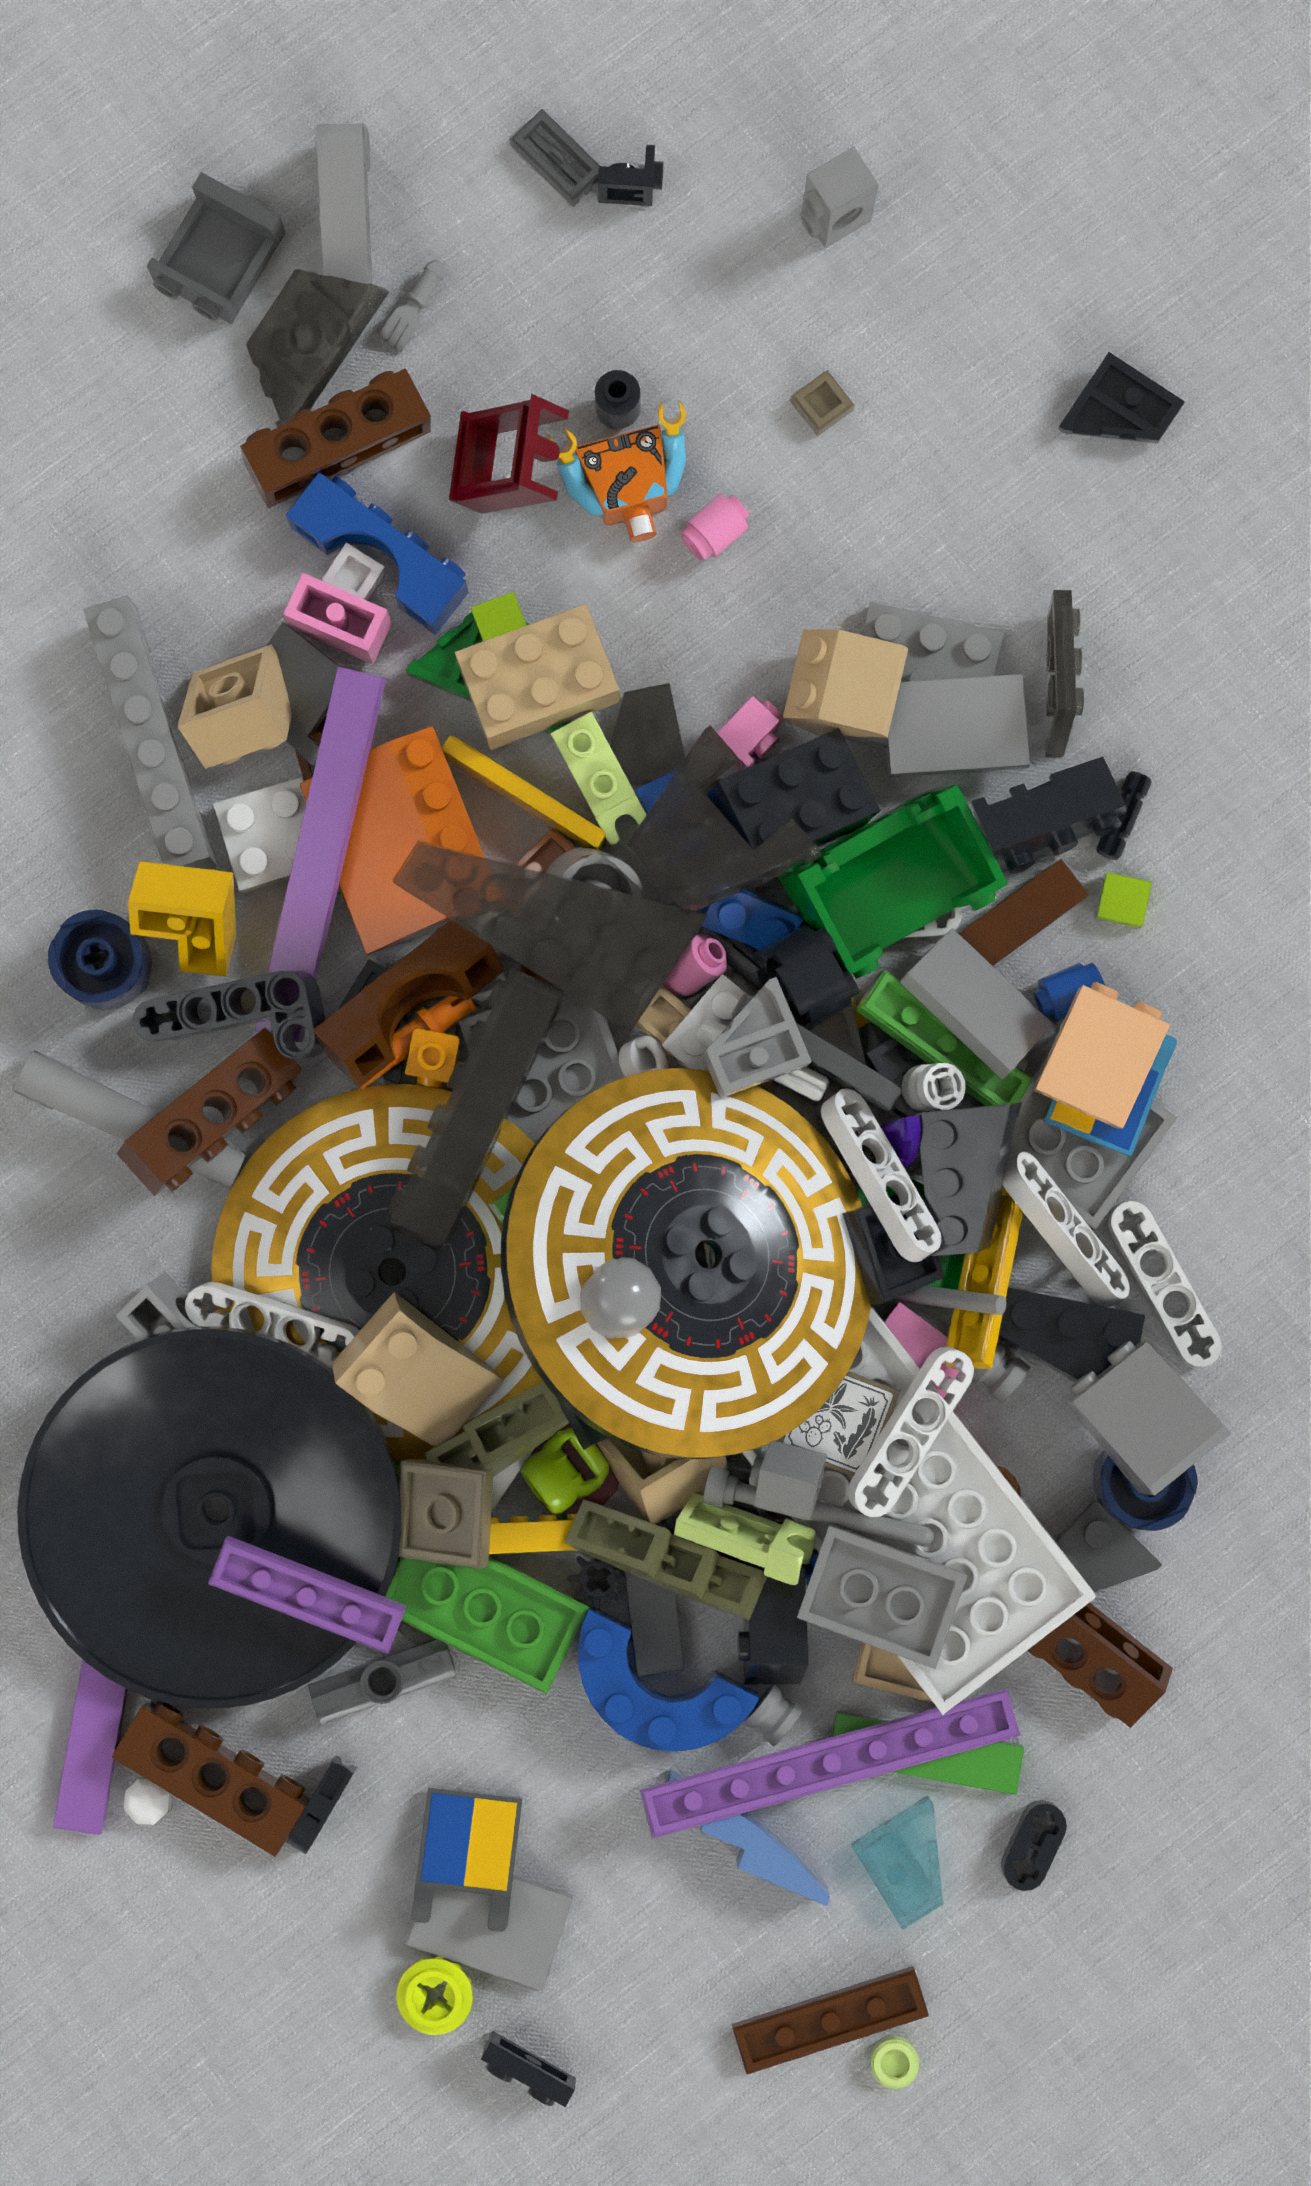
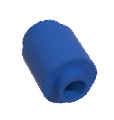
[1033,963,1105,1022]

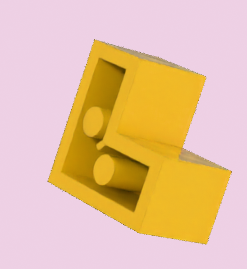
[128,861,236,977]

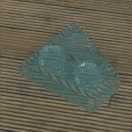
[851,1795,943,1930]

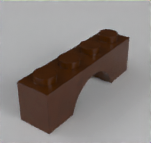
[312,914,504,1088]

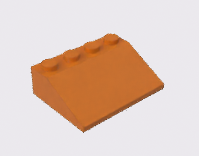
[299,726,501,956]

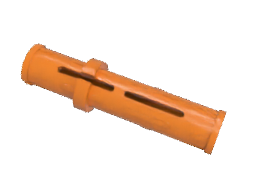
[360,996,477,1091]

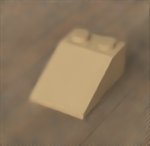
[332,1292,504,1447]

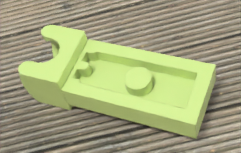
[551,711,652,846]
[674,1493,816,1585]

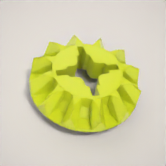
[396,1956,474,2035]

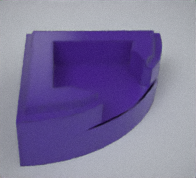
[880,1115,921,1169]

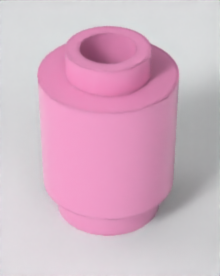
[680,494,749,562]
[659,934,727,996]

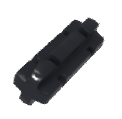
[1096,771,1152,860]

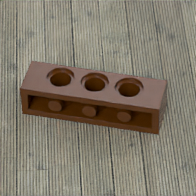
[240,368,431,509]
[116,1027,302,1196]
[1028,1602,1173,1728]
[112,1701,310,1857]

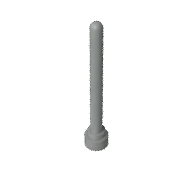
[703,1466,934,1547]

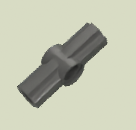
[308,1638,457,1725]

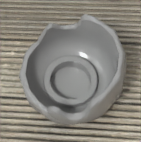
[580,1257,661,1339]

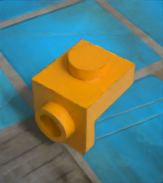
[405,1028,460,1088]

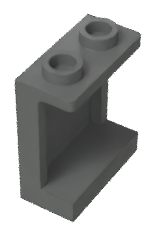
[147,172,286,324]

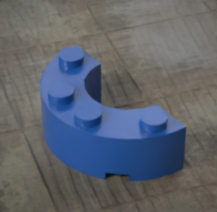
[578,1605,759,1751]

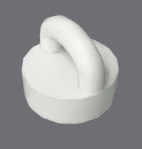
[619,1036,668,1077]

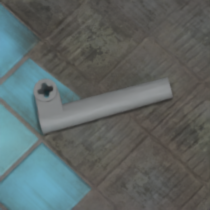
[12,1050,245,1187]

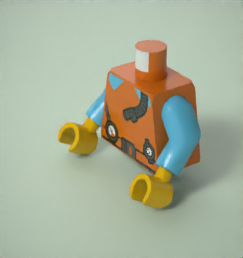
[546,400,686,542]

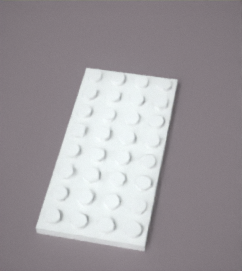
[742,1306,1097,1715]

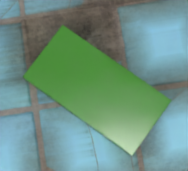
[385,1556,590,1694]

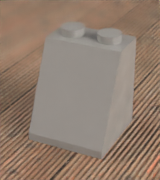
[1066,1340,1231,1496]

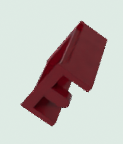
[449,393,569,514]

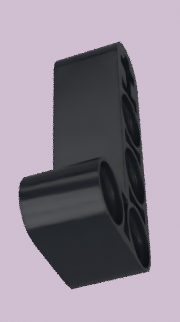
[133,971,325,1059]

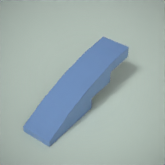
[665,1769,830,1906]

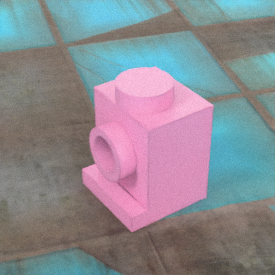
[713,696,785,771]

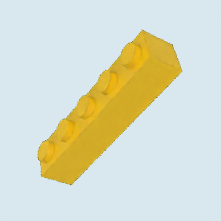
[489,1514,577,1554]

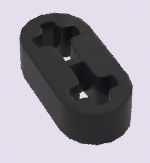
[1001,1800,1067,1891]

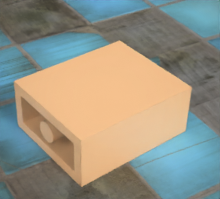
[1032,982,1171,1129]

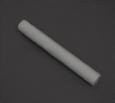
[892,1286,1006,1315]

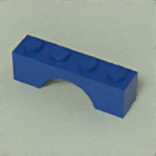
[286,472,469,636]

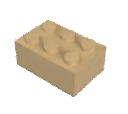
[455,603,620,750]

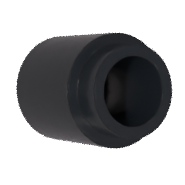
[594,370,641,429]

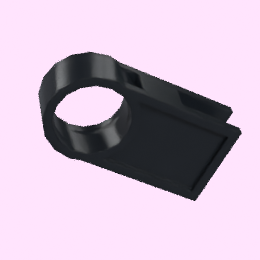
[286,1756,357,1854]

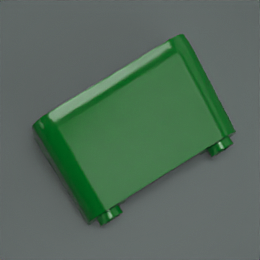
[778,784,1008,979]

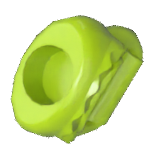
[521,1428,609,1514]

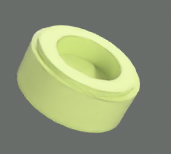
[870,2036,919,2089]

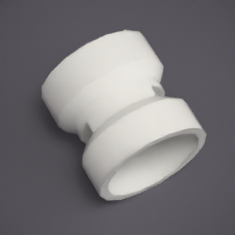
[902,1063,965,1111]

